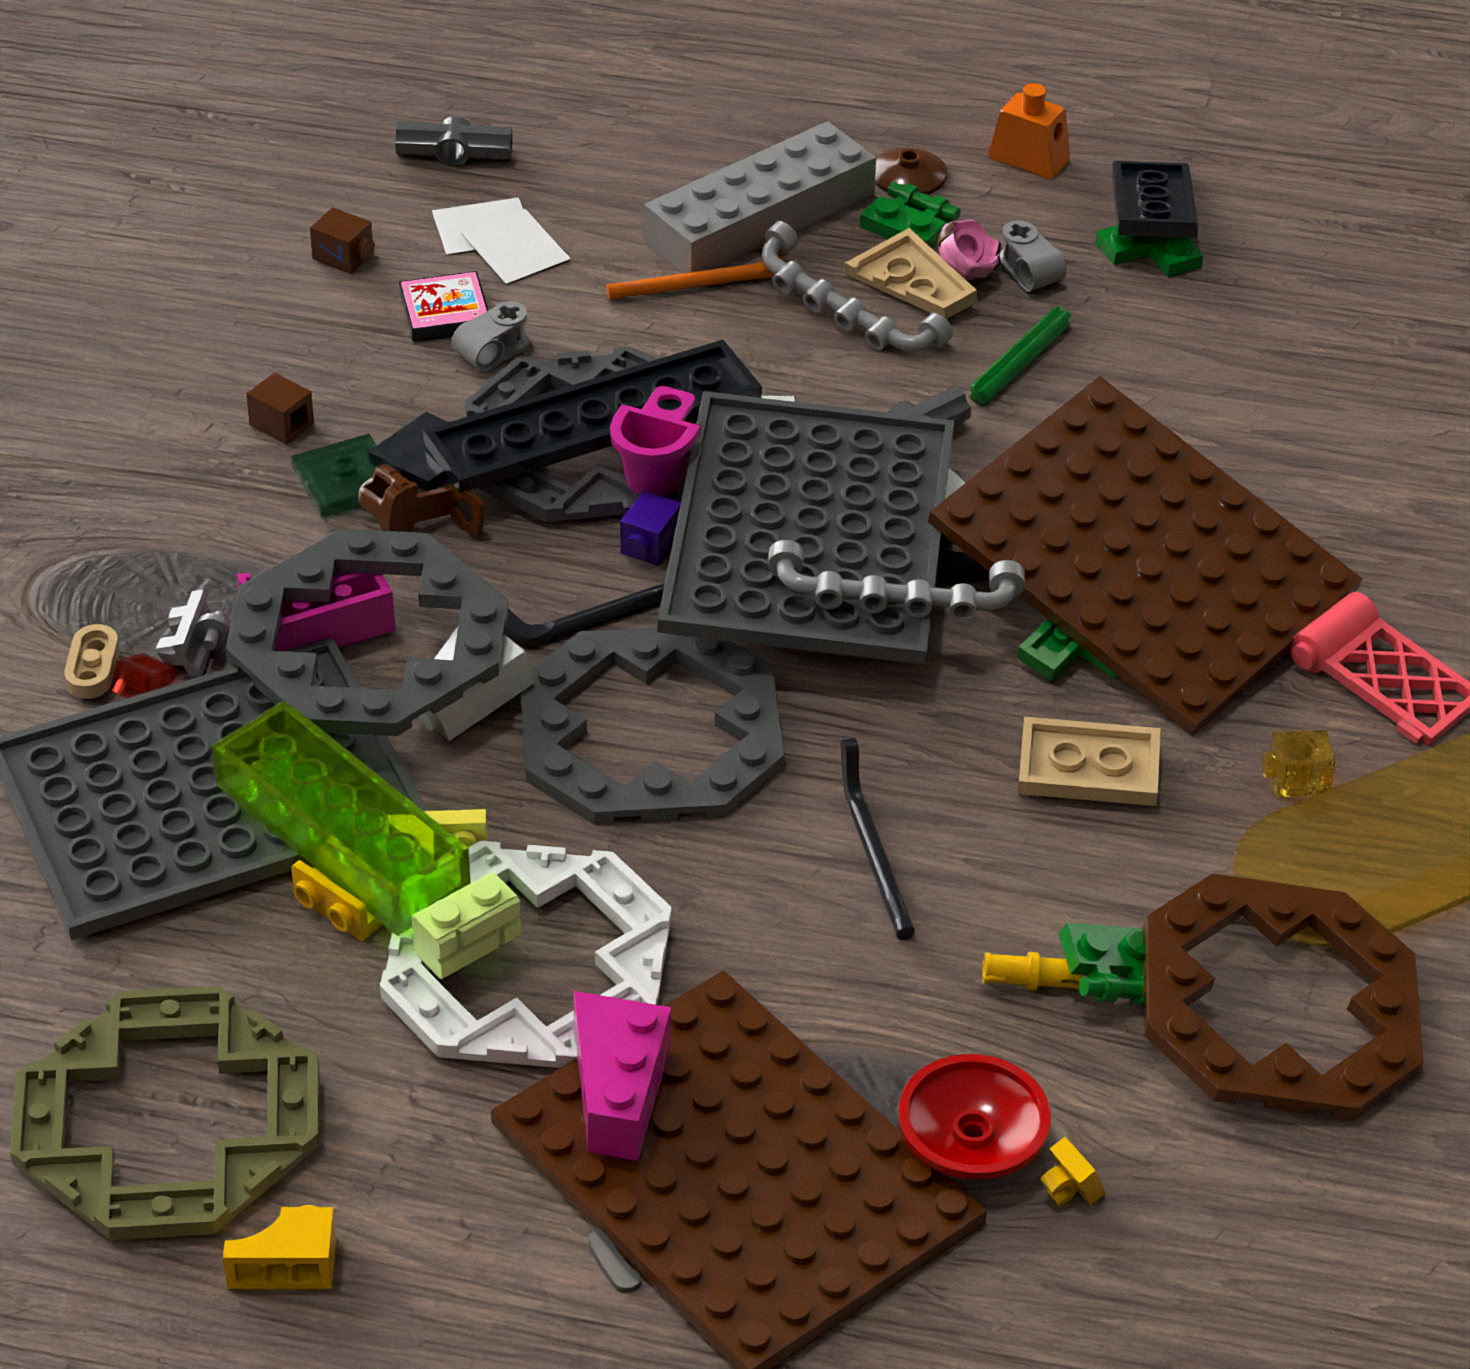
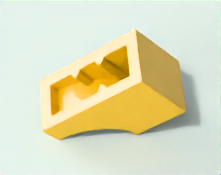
[223,1205,337,1289]

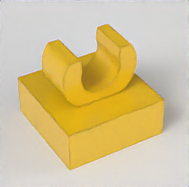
[1040,1136,1106,1207]

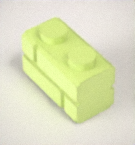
[411,872,521,979]

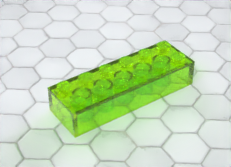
[211,700,471,936]

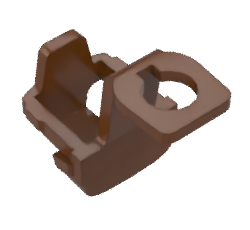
[358,465,485,537]

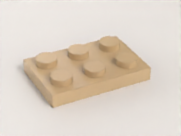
[1018,716,1161,806]

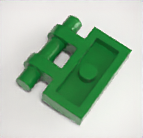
[860,182,961,248]
[1058,923,1146,1005]

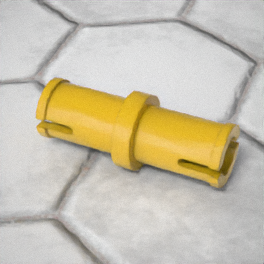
[982,952,1083,991]

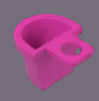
[610,386,701,497]

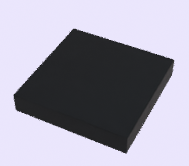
[368,412,449,491]

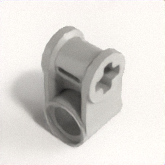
[999,220,1067,292]
[451,301,530,372]

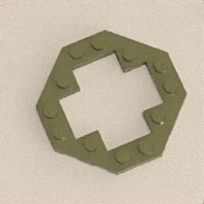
[10,986,319,1240]

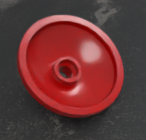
[898,1054,1051,1179]

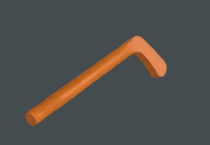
[606,239,784,300]

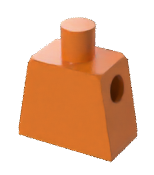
[988,83,1070,180]

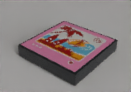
[399,271,489,341]

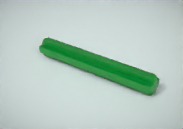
[969,306,1071,405]

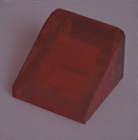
[111,653,178,698]

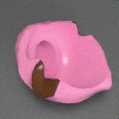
[937,220,1001,281]

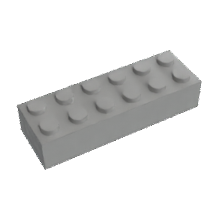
[644,121,876,273]

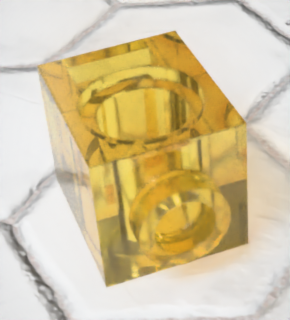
[1262,730,1335,797]

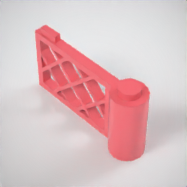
[1290,592,1470,747]

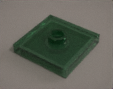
[291,433,376,518]

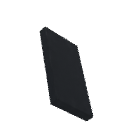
[1112,161,1198,238]

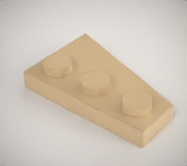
[844,228,978,319]

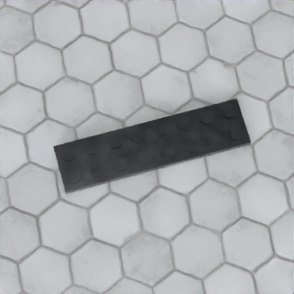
[423,339,762,493]

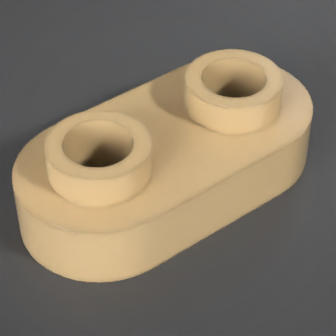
[64,624,119,699]

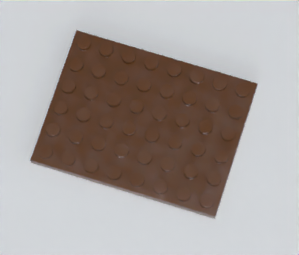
[928,376,1363,736]
[491,970,987,1369]

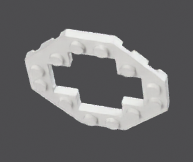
[380,841,671,1068]

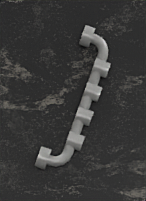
[762,221,953,352]
[768,540,1025,621]

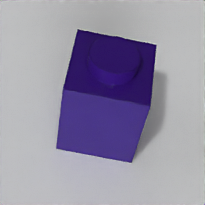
[620,491,681,566]

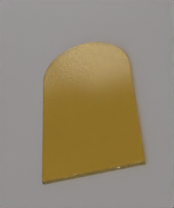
[1233,733,1470,947]

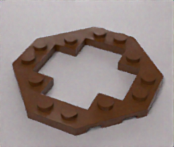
[1143,873,1424,1120]

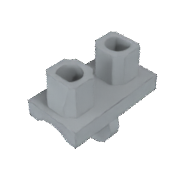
[156,589,231,678]

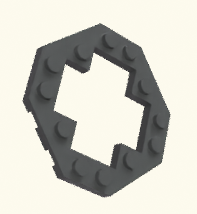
[465,346,698,522]
[226,529,508,736]
[521,627,784,825]

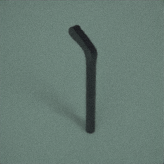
[505,583,665,648]
[840,738,915,940]

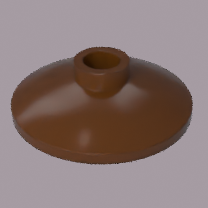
[875,148,947,195]

